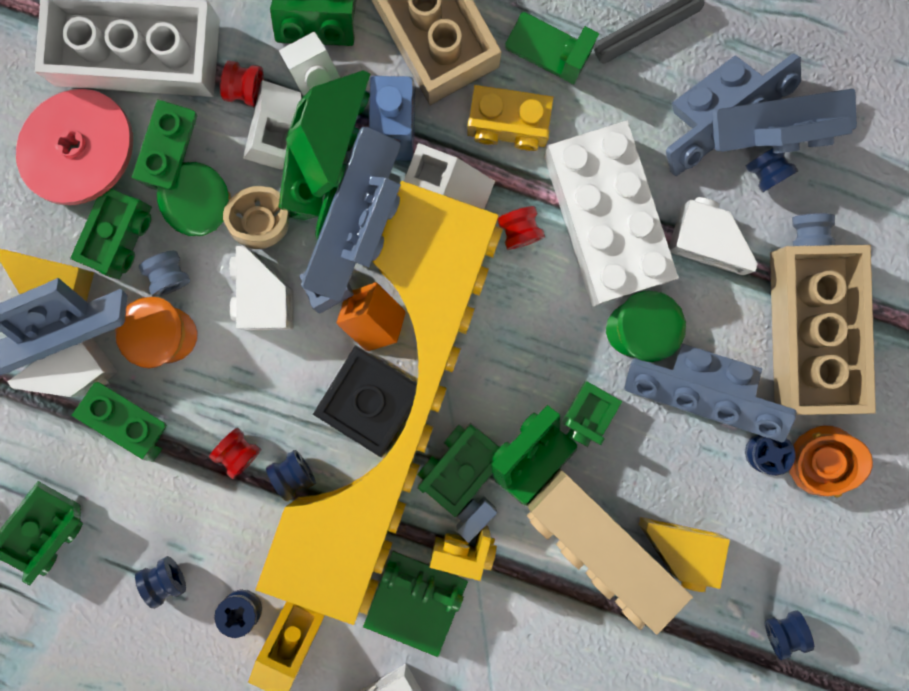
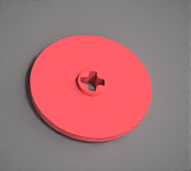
[16,89,133,205]

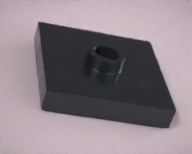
[312,345,417,458]

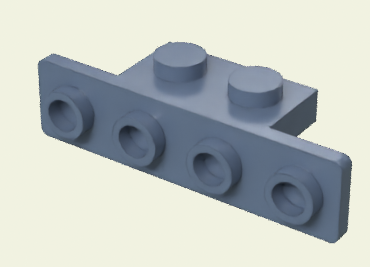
[666,53,801,176]
[712,89,857,153]
[301,127,401,301]
[0,278,128,376]
[624,344,797,442]

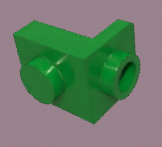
[561,381,622,447]

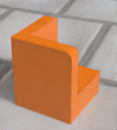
[336,282,405,351]

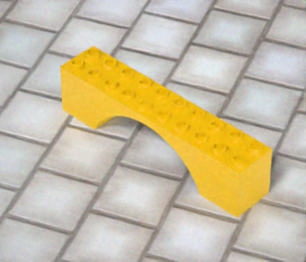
[255,181,503,625]

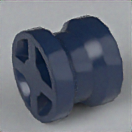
[745,148,798,193]
[745,434,796,476]
[266,450,316,501]
[135,556,186,609]
[214,589,262,638]
[765,610,815,661]

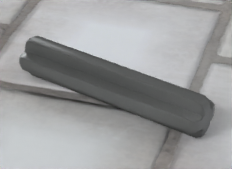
[593,0,705,64]

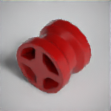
[220,60,264,107]
[497,206,545,250]
[209,427,262,479]

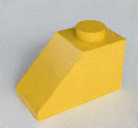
[0,249,94,302]
[638,517,730,592]
[248,601,325,691]

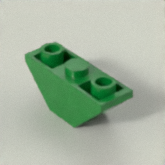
[286,70,370,198]

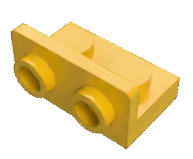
[467,85,554,151]
[430,525,497,581]

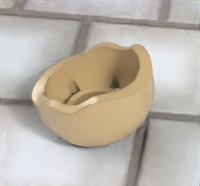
[223,186,289,249]

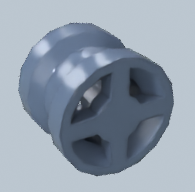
[792,213,836,246]
[139,250,190,297]

